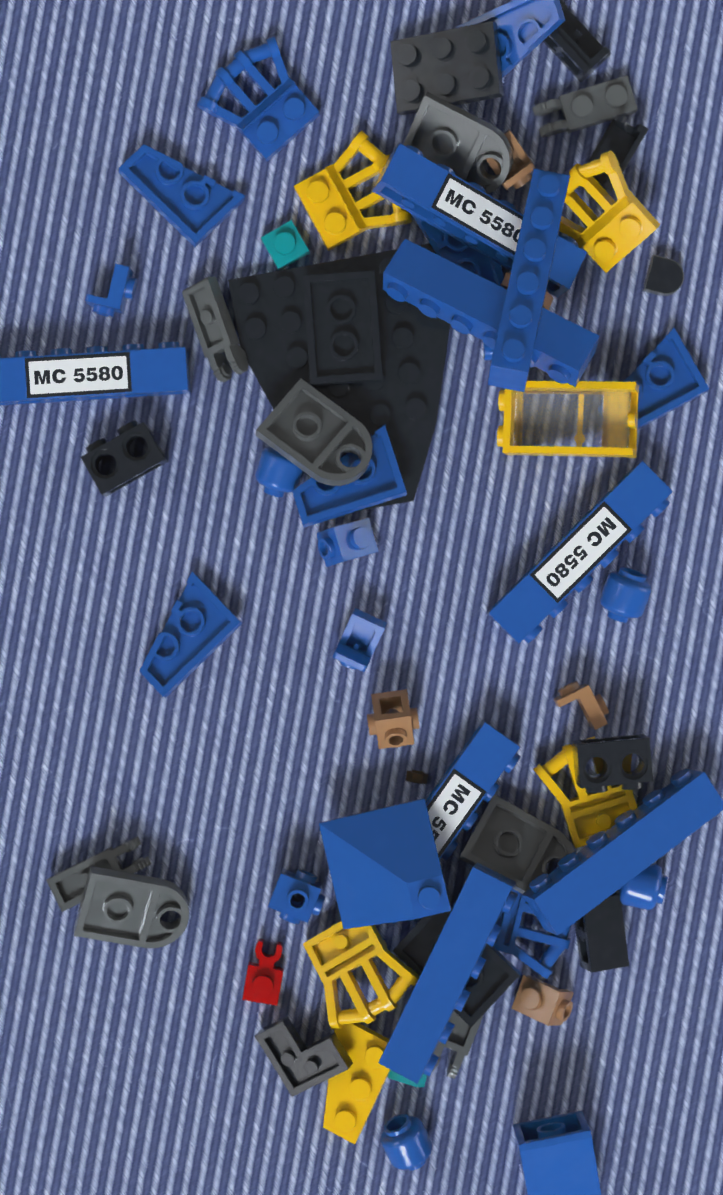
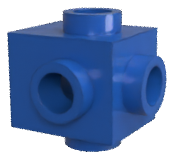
[268,868,326,924]

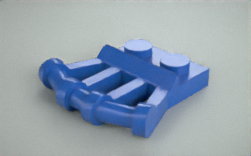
[197,36,320,162]
[494,889,575,979]

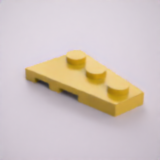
[323,1023,390,1144]

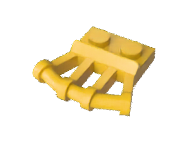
[294,131,412,251]
[559,151,660,273]
[533,736,637,849]
[303,921,420,1030]

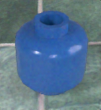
[255,446,304,497]
[599,567,652,623]
[617,864,668,910]
[380,1114,433,1170]

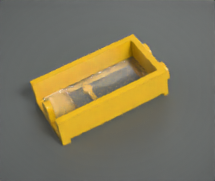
[497,381,639,458]

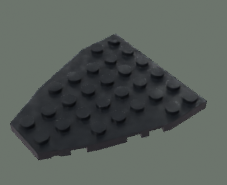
[228,243,450,512]

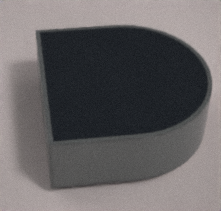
[643,255,684,296]

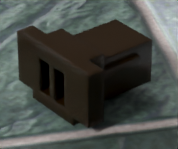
[405,769,428,784]

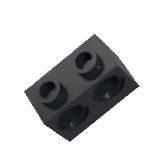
[81,420,168,497]
[572,734,653,793]

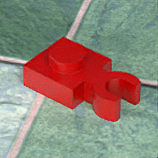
[242,939,284,1006]

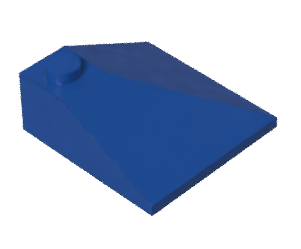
[319,798,451,929]

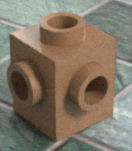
[367,689,420,749]

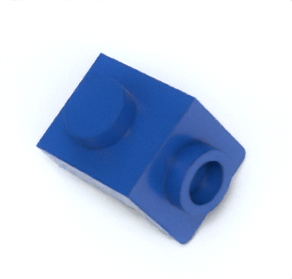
[85,264,137,317]
[317,518,379,567]
[333,608,387,672]

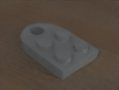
[403,92,513,194]
[256,379,373,486]
[459,795,575,894]
[73,866,189,948]

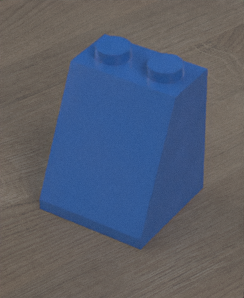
[512,1110,601,1195]

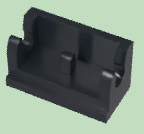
[543,0,611,83]
[587,115,648,195]
[575,893,629,972]

